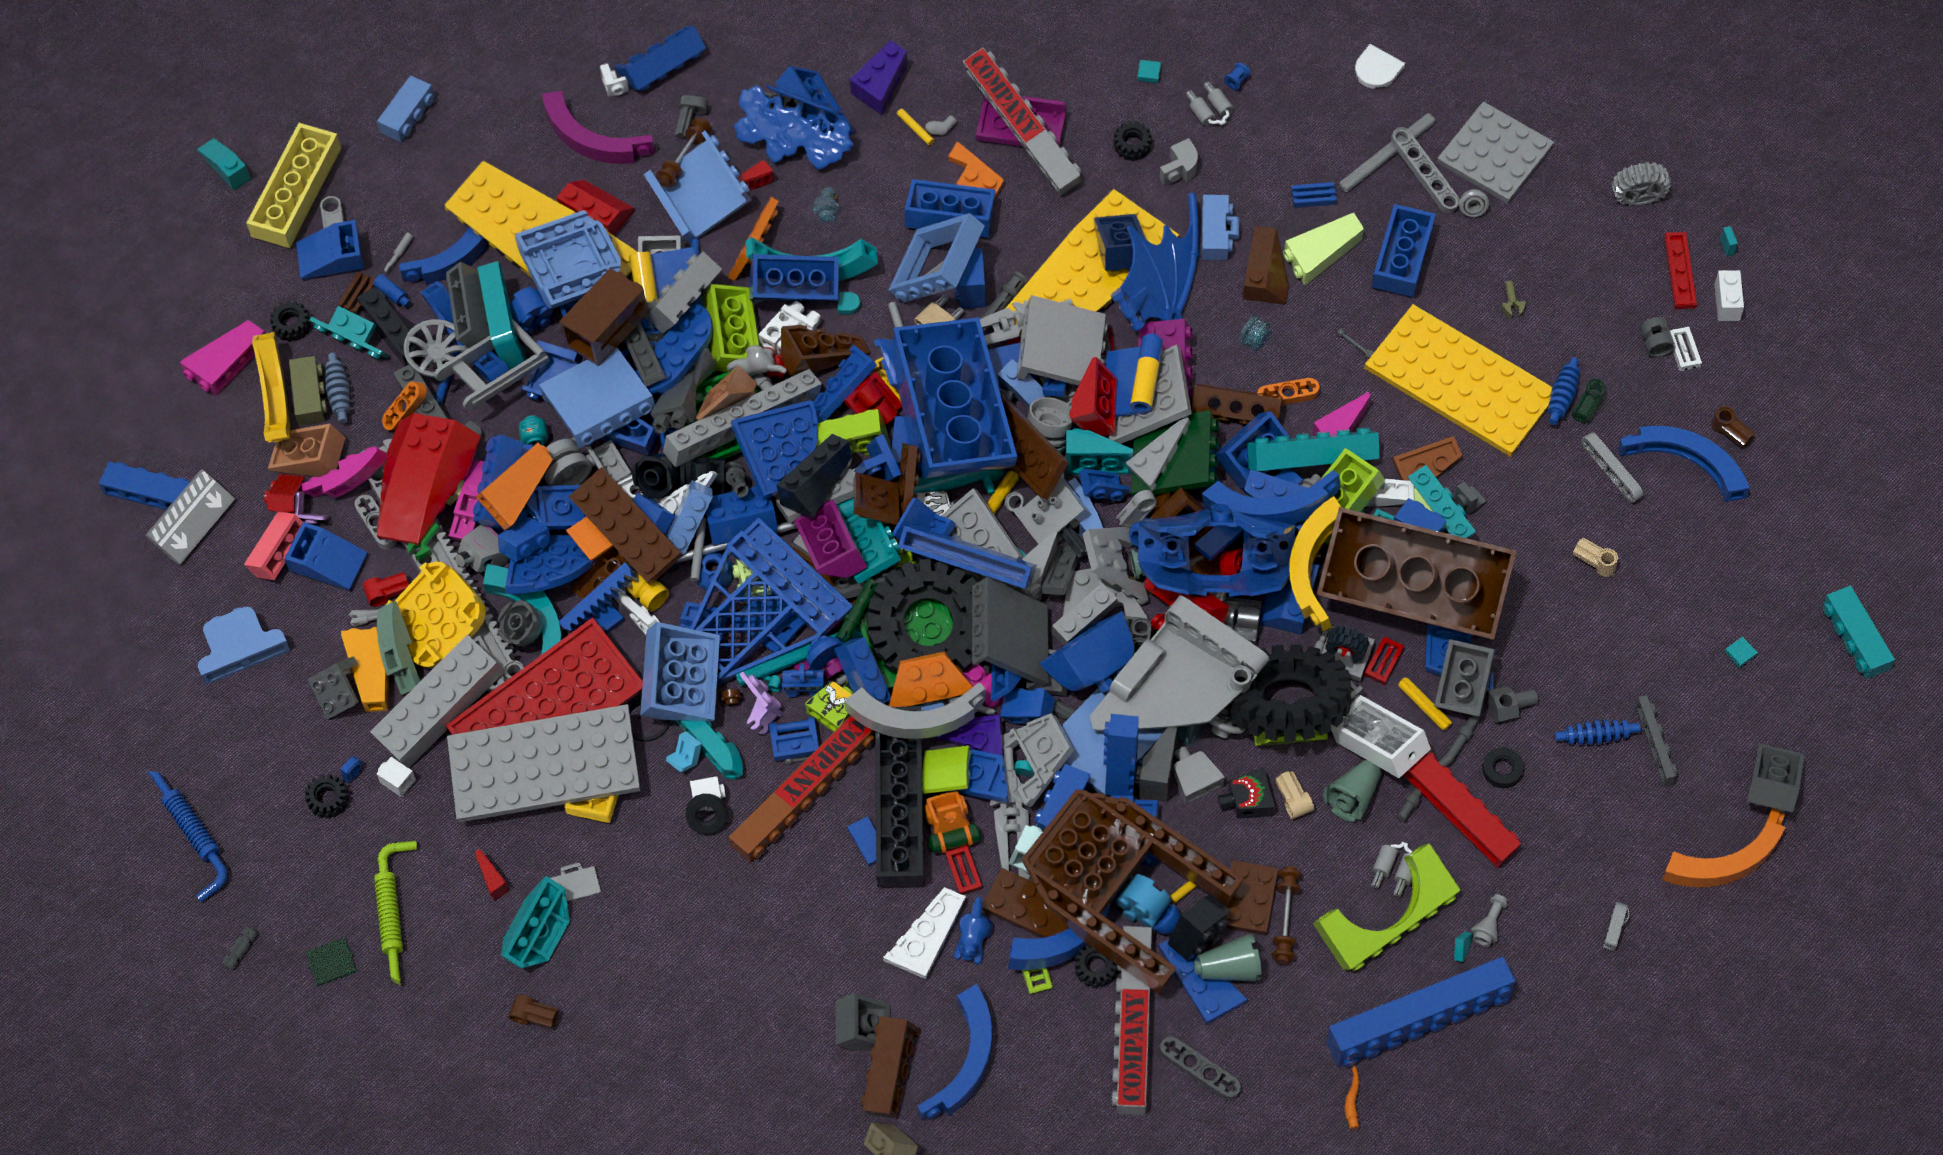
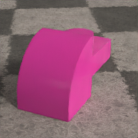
[963,664,1004,710]

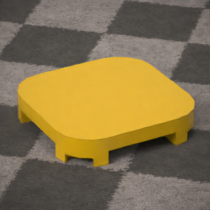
[385,561,486,669]

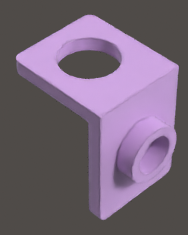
[295,491,329,523]

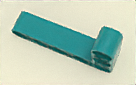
[478,261,527,372]

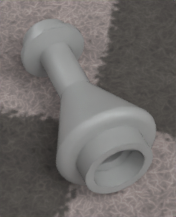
[1471,894,1508,947]

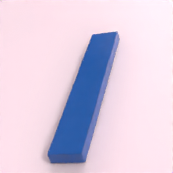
[1194,468,1303,561]

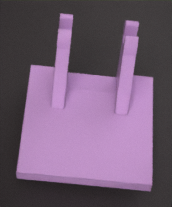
[739,672,784,735]

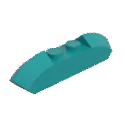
[675,720,743,780]

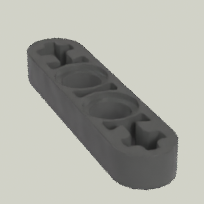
[1160,1037,1241,1101]

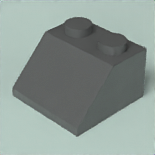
[835,993,890,1051]

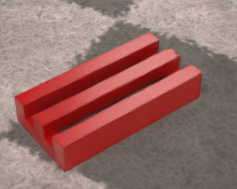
[1364,637,1404,686]
[945,846,982,895]

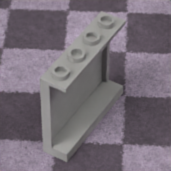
[1016,295,1108,385]

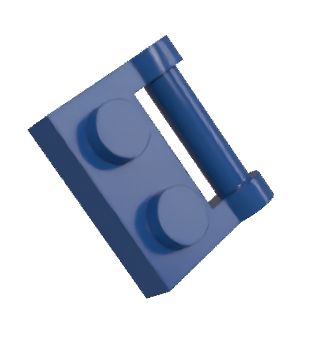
[769,716,819,761]

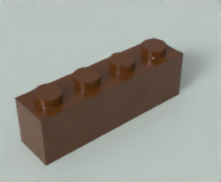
[861,1016,921,1118]

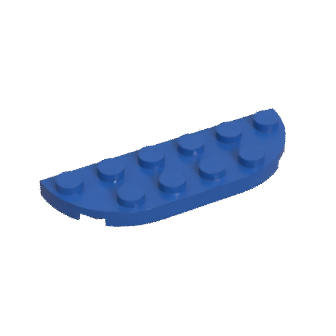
[636,301,713,394]

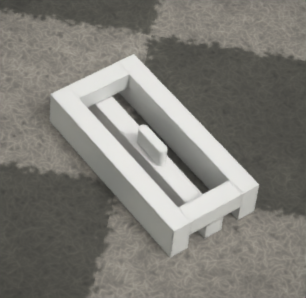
[1670,327,1702,371]

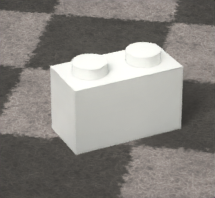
[1714,271,1744,321]

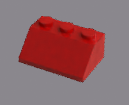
[556,179,635,236]

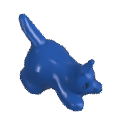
[953,897,993,965]

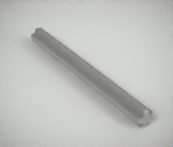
[1339,113,1435,192]

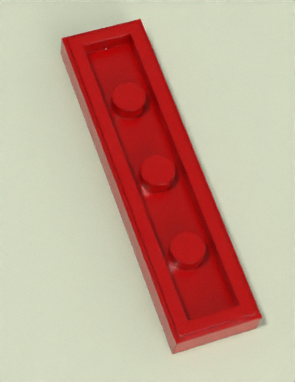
[1664,232,1697,310]

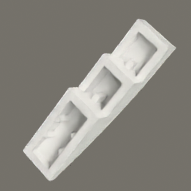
[1365,479,1414,507]

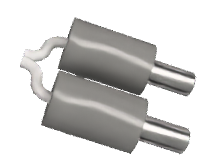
[1186,82,1234,126]
[1371,842,1412,897]

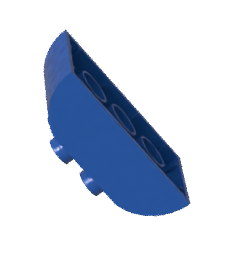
[893,317,1017,479]

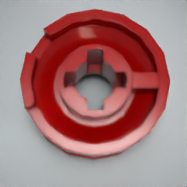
[1220,548,1243,575]

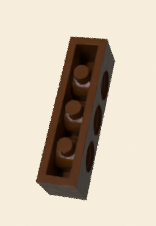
[1191,383,1283,424]

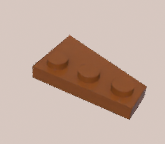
[1392,436,1462,488]

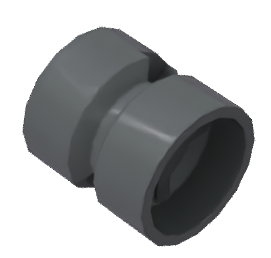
[1640,317,1676,357]

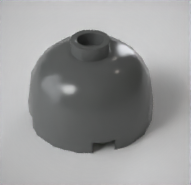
[497,600,543,646]

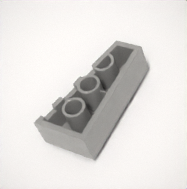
[645,252,722,334]

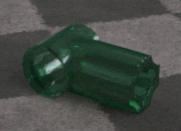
[1572,379,1606,424]

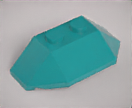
[501,876,570,968]

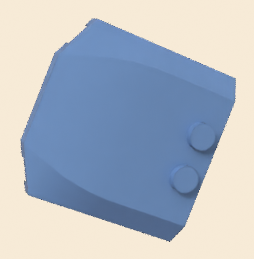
[515,210,621,309]

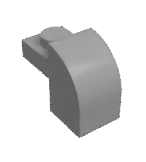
[1160,138,1198,185]

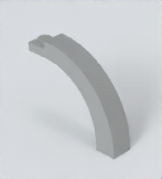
[844,682,986,739]

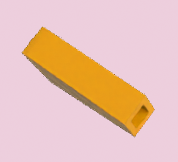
[341,627,389,712]

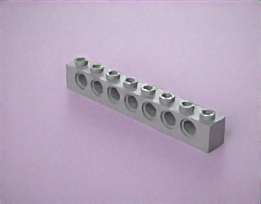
[663,369,822,467]

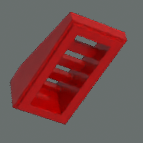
[738,160,774,190]
[475,849,508,901]

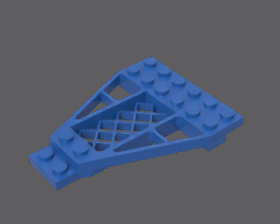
[690,517,853,685]

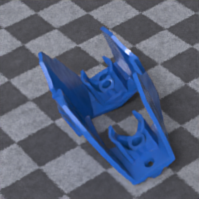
[1138,504,1295,597]

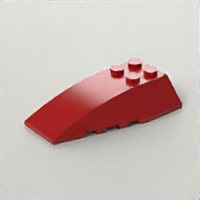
[376,413,481,545]

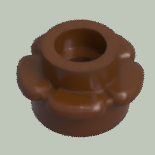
[720,689,742,706]

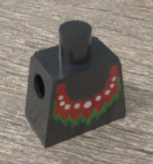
[1218,768,1275,818]

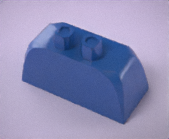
[1039,611,1134,693]

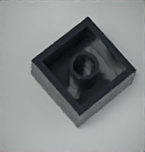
[1167,893,1231,962]

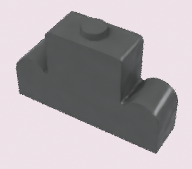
[446,262,490,347]

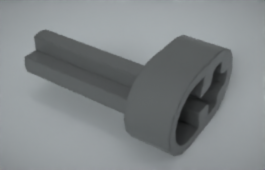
[675,95,709,139]

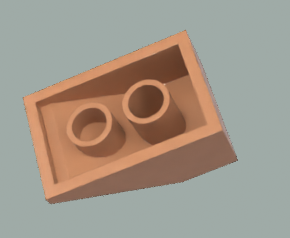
[696,365,757,420]
[268,424,345,477]

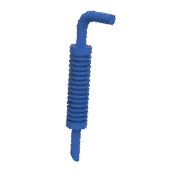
[148,771,227,902]

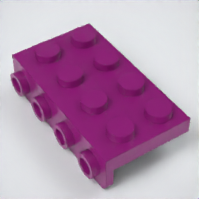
[976,95,1066,146]
[1138,319,1193,401]

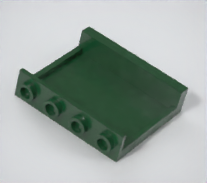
[1131,410,1219,502]

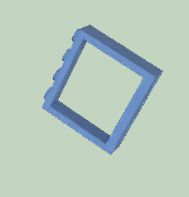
[888,213,984,303]

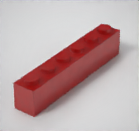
[1403,751,1521,868]

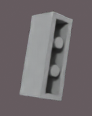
[1052,583,1117,646]

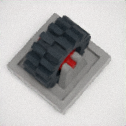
[1321,626,1375,681]

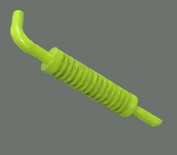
[374,841,417,985]

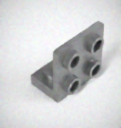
[307,656,358,719]

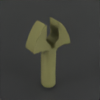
[1501,281,1526,319]

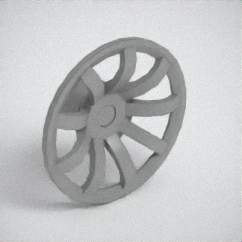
[404,319,469,377]

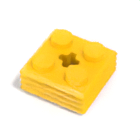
[565,795,618,823]

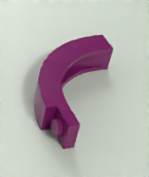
[542,91,655,164]

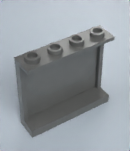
[972,577,1048,691]

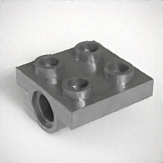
[1224,597,1262,645]

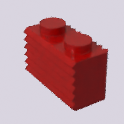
[264,473,305,513]

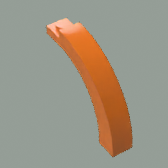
[1662,808,1785,887]

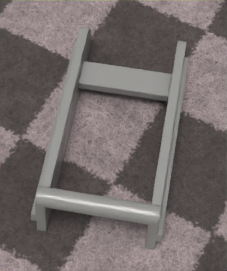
[434,320,550,410]

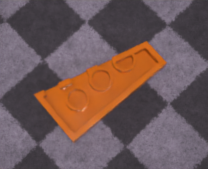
[727,197,778,281]

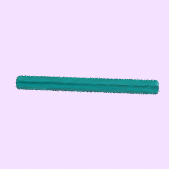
[736,627,862,686]

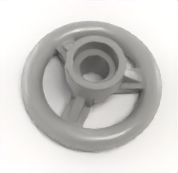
[1209,709,1247,738]

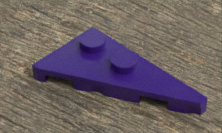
[935,714,1004,758]

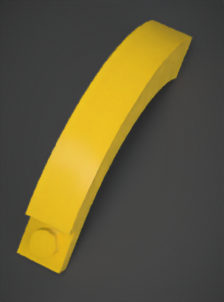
[252,332,290,443]
[1289,496,1341,631]

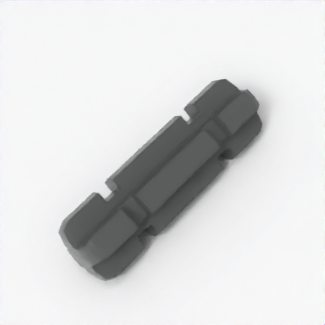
[222,927,257,970]

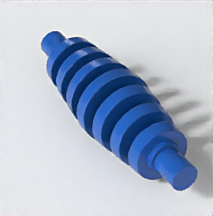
[1548,357,1580,425]
[1554,719,1640,745]

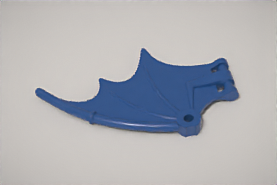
[1111,193,1200,331]

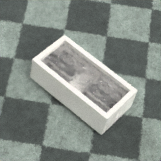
[1331,695,1431,778]

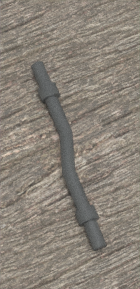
[1397,715,1480,821]

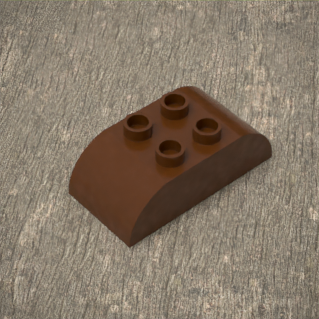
[1317,507,1517,640]

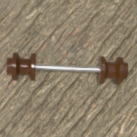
[656,118,711,187]
[1271,866,1302,965]

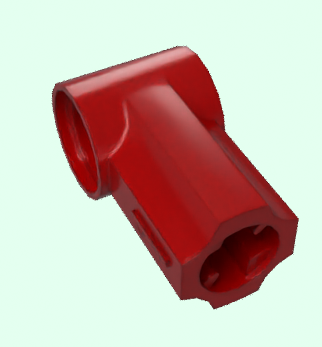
[363,572,409,607]

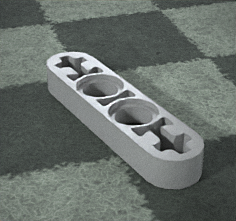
[1581,432,1643,503]

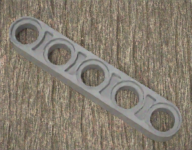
[1391,127,1459,214]

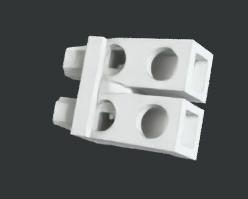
[759,301,821,355]

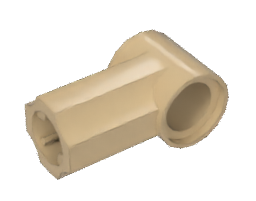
[1573,538,1618,577]
[1275,771,1314,819]

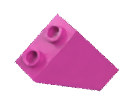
[180,320,265,395]

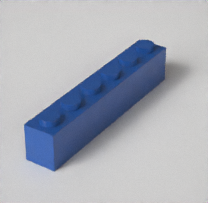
[898,524,1037,589]

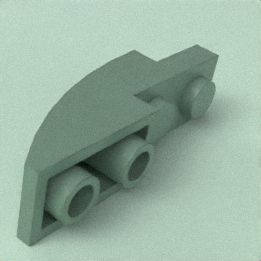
[377,601,420,695]

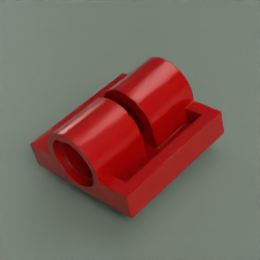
[843,372,902,424]

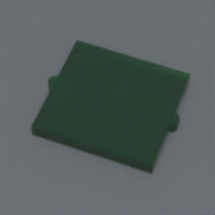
[306,937,356,987]

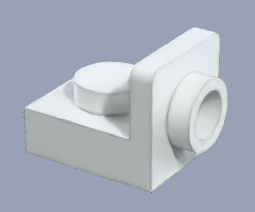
[600,64,628,97]

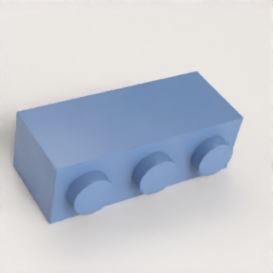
[377,75,434,142]
[665,480,713,555]

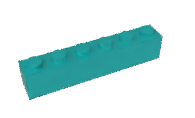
[1248,427,1380,471]

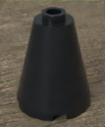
[632,453,680,499]

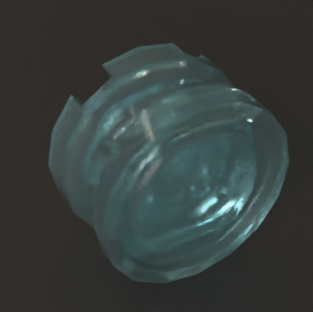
[1239,315,1270,350]

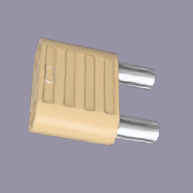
[914,295,964,325]

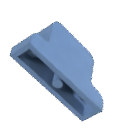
[198,607,290,685]

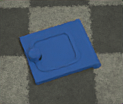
[730,593,805,653]

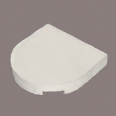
[1355,44,1405,89]

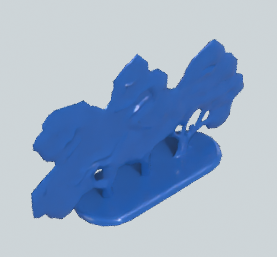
[734,84,853,169]

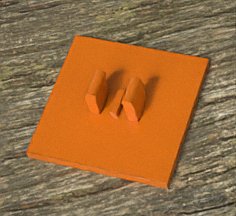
[566,516,613,561]

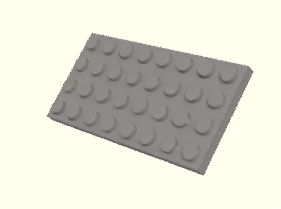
[447,704,640,823]

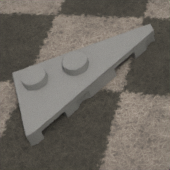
[1126,416,1191,491]

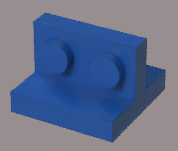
[854,434,901,482]

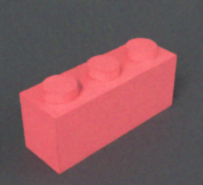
[244,512,303,580]

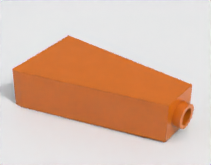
[476,443,553,530]

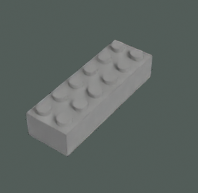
[370,635,505,768]

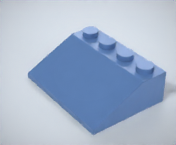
[640,622,720,721]

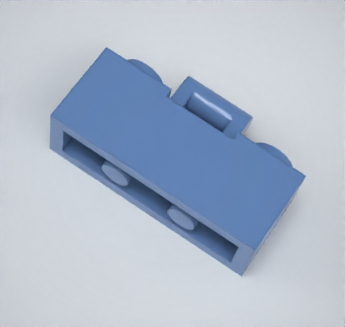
[1202,195,1239,260]

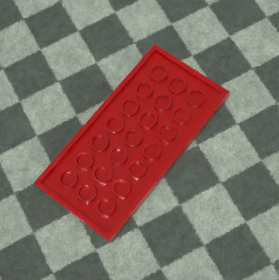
[446,617,643,735]

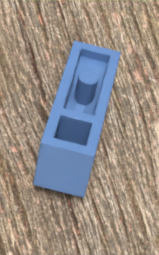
[997,359,1052,409]

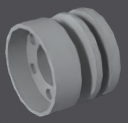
[1027,397,1073,453]

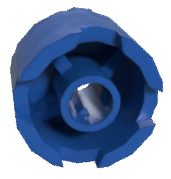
[510,286,553,335]

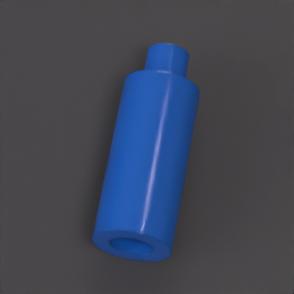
[373,274,411,308]

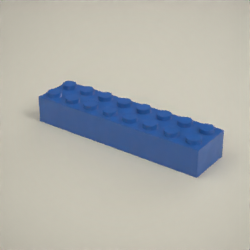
[1326,957,1516,1068]

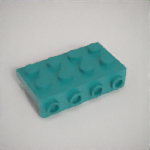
[845,514,901,584]

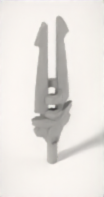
[980,299,1073,345]
[990,747,1030,880]

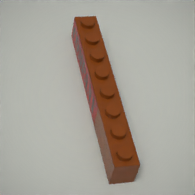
[728,716,875,863]

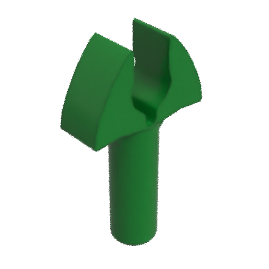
[408,523,440,560]

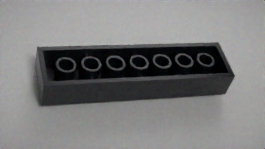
[875,706,924,887]

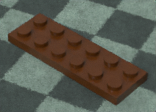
[1001,396,1069,500]
[569,467,683,586]

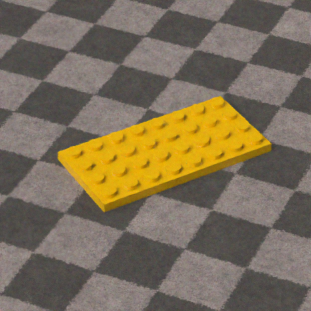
[1364,304,1552,457]

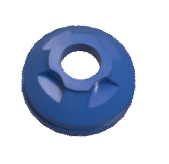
[695,553,733,592]
[806,635,843,670]

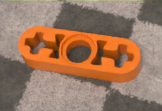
[1257,378,1319,407]
[382,382,427,430]

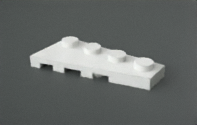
[883,887,966,979]

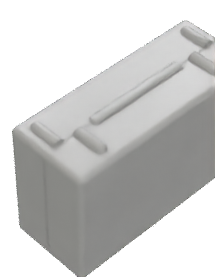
[551,862,601,902]

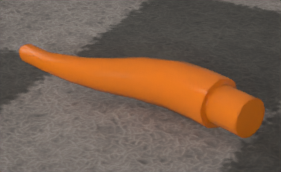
[1344,1066,1359,1130]

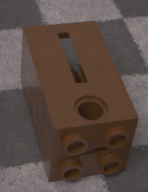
[559,268,649,367]

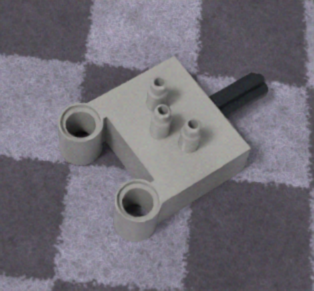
[1005,473,1091,558]

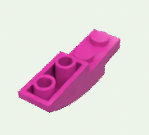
[301,447,388,499]
[449,459,484,541]

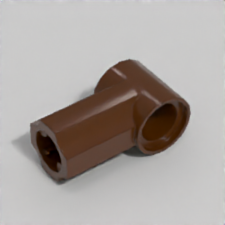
[1711,406,1756,448]
[508,994,559,1029]

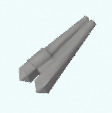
[349,609,378,627]

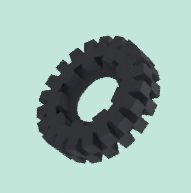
[866,559,977,673]
[1227,644,1351,741]

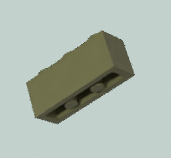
[289,356,328,426]

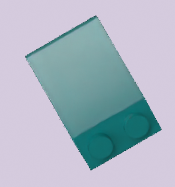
[1066,429,1133,475]

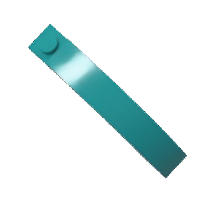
[746,237,878,281]
[483,564,563,655]

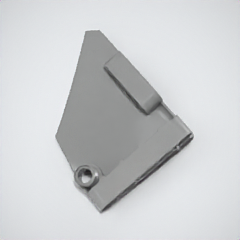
[1089,596,1270,731]

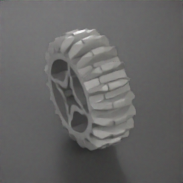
[1612,162,1671,206]

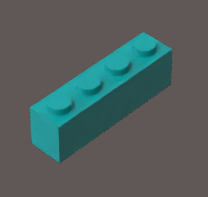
[1823,585,1895,679]

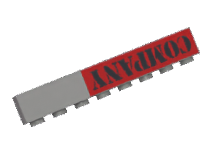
[963,47,1082,196]
[1112,926,1152,1115]

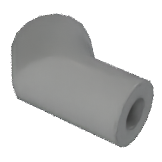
[925,115,957,136]

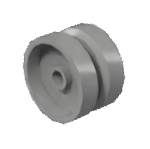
[542,439,592,486]

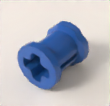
[1224,62,1251,90]

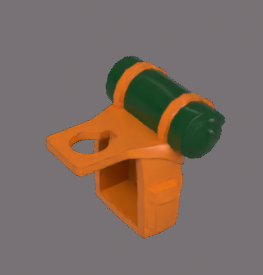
[924,791,981,854]

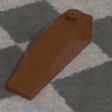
[1243,226,1289,305]
[781,325,871,376]
[571,546,631,600]

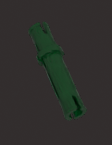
[835,578,879,643]

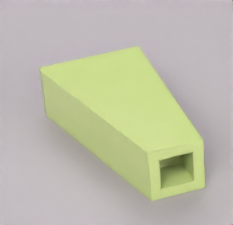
[1283,213,1364,285]

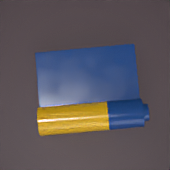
[629,247,702,332]
[1105,333,1163,417]

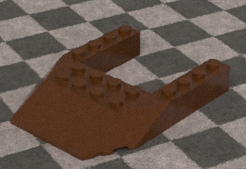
[1022,789,1243,995]

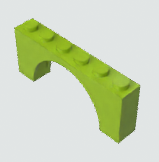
[1313,843,1460,971]

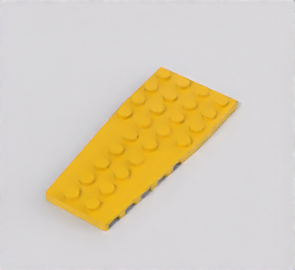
[445,161,638,299]
[1005,189,1179,337]

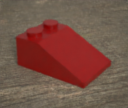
[1069,357,1117,437]

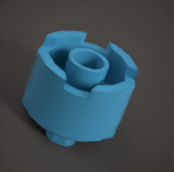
[1115,874,1171,928]

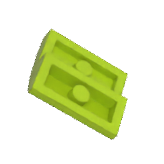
[922,745,971,794]

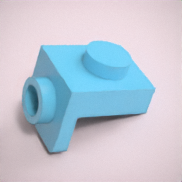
[666,731,702,772]

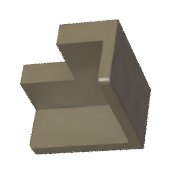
[864,1122,918,1155]

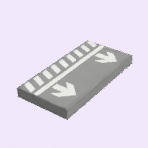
[145,469,235,565]

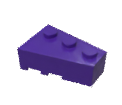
[850,40,907,115]

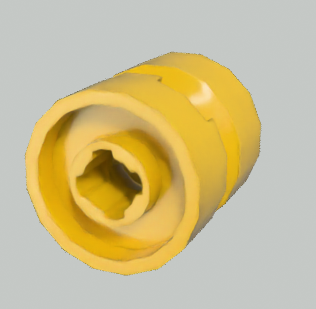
[627,573,669,612]

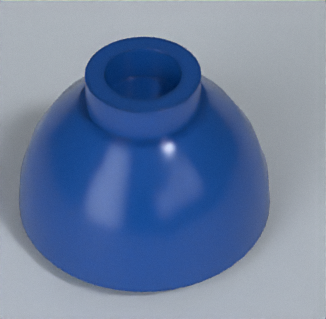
[1153,904,1181,935]

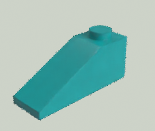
[197,138,250,191]

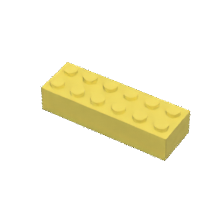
[247,123,341,248]

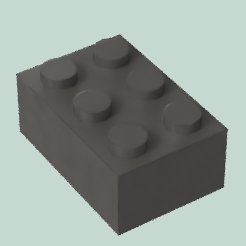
[1434,639,1496,717]
[1747,743,1805,812]

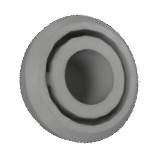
[1459,189,1489,218]

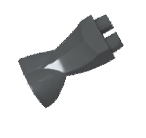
[651,348,715,434]

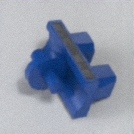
[782,663,824,697]

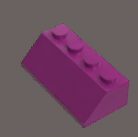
[794,499,867,578]

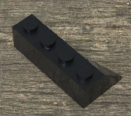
[357,287,435,367]
[776,434,852,520]

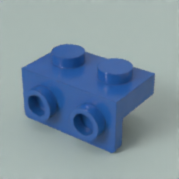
[1079,468,1131,501]

